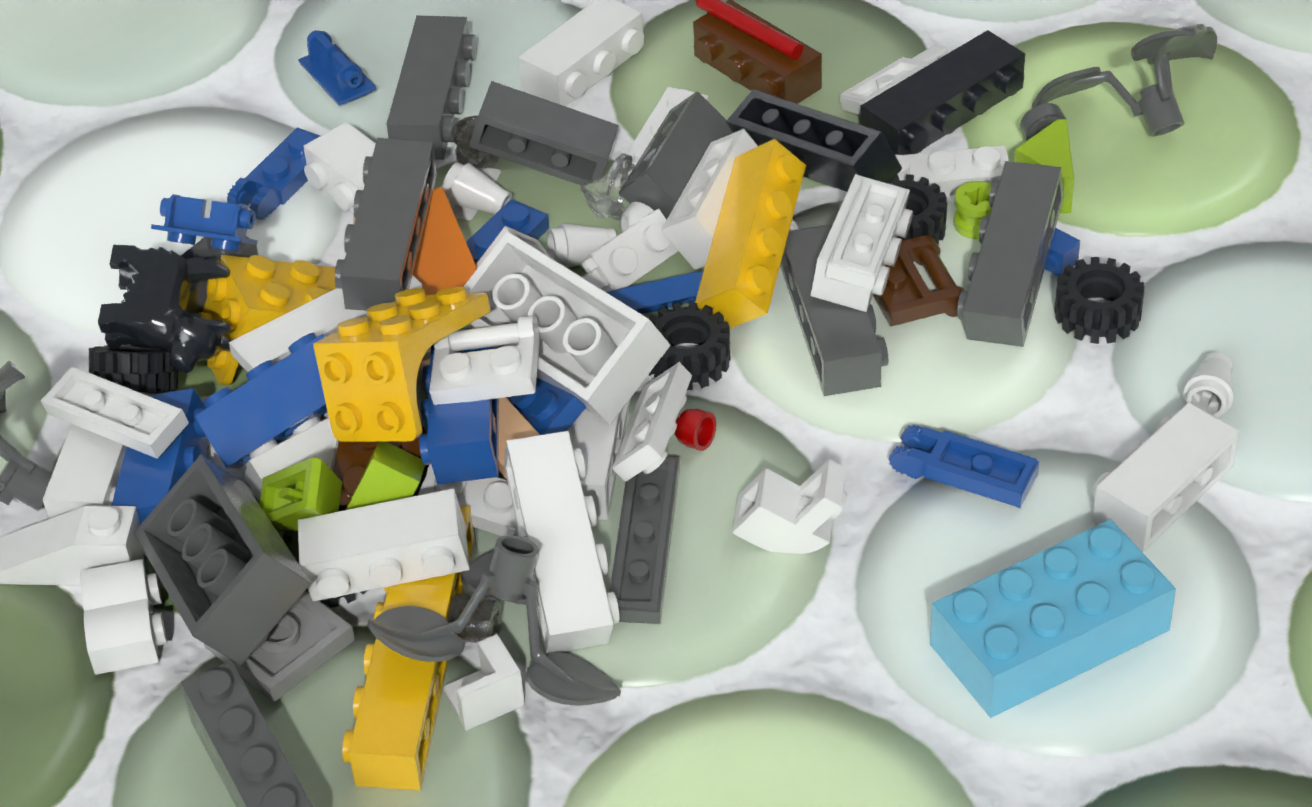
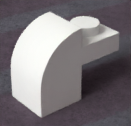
[732,459,847,554]

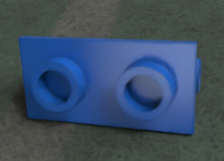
[298,30,376,106]
[151,194,258,252]

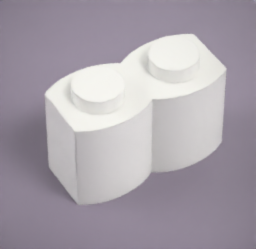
[80,559,167,675]

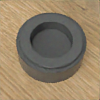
[1020,103,1066,141]

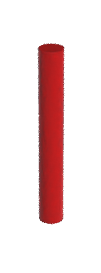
[696,0,803,60]

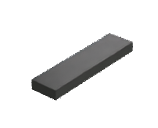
[610,457,680,624]

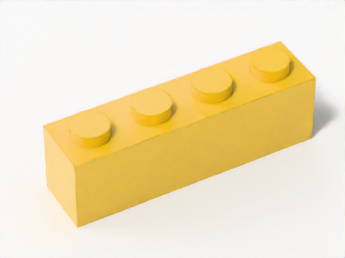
[695,139,806,329]

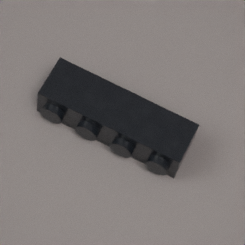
[860,30,1025,155]
[726,89,902,192]

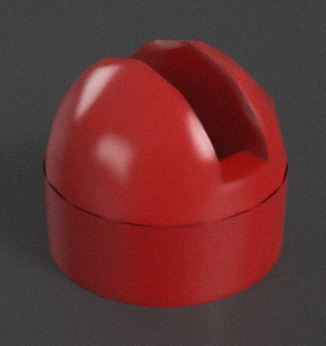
[674,409,717,451]

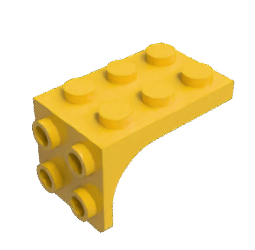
[198,255,336,385]
[313,287,491,442]

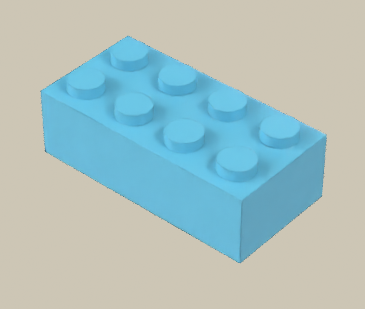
[930,519,1176,718]

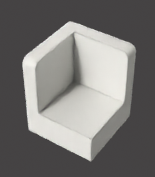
[444,634,525,731]

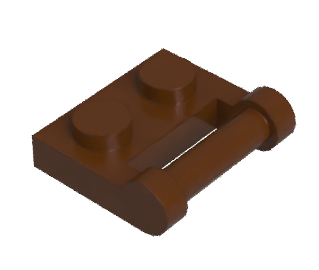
[873,235,965,327]

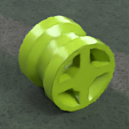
[953,181,992,239]

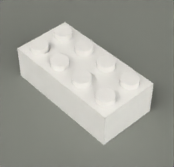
[464,231,670,425]

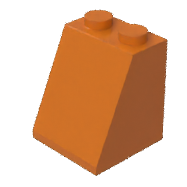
[353,187,477,295]

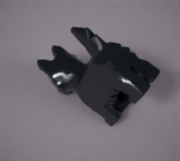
[98,244,231,373]

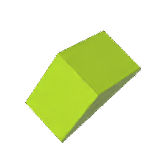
[1014,119,1074,213]
[346,441,425,510]
[259,457,342,531]

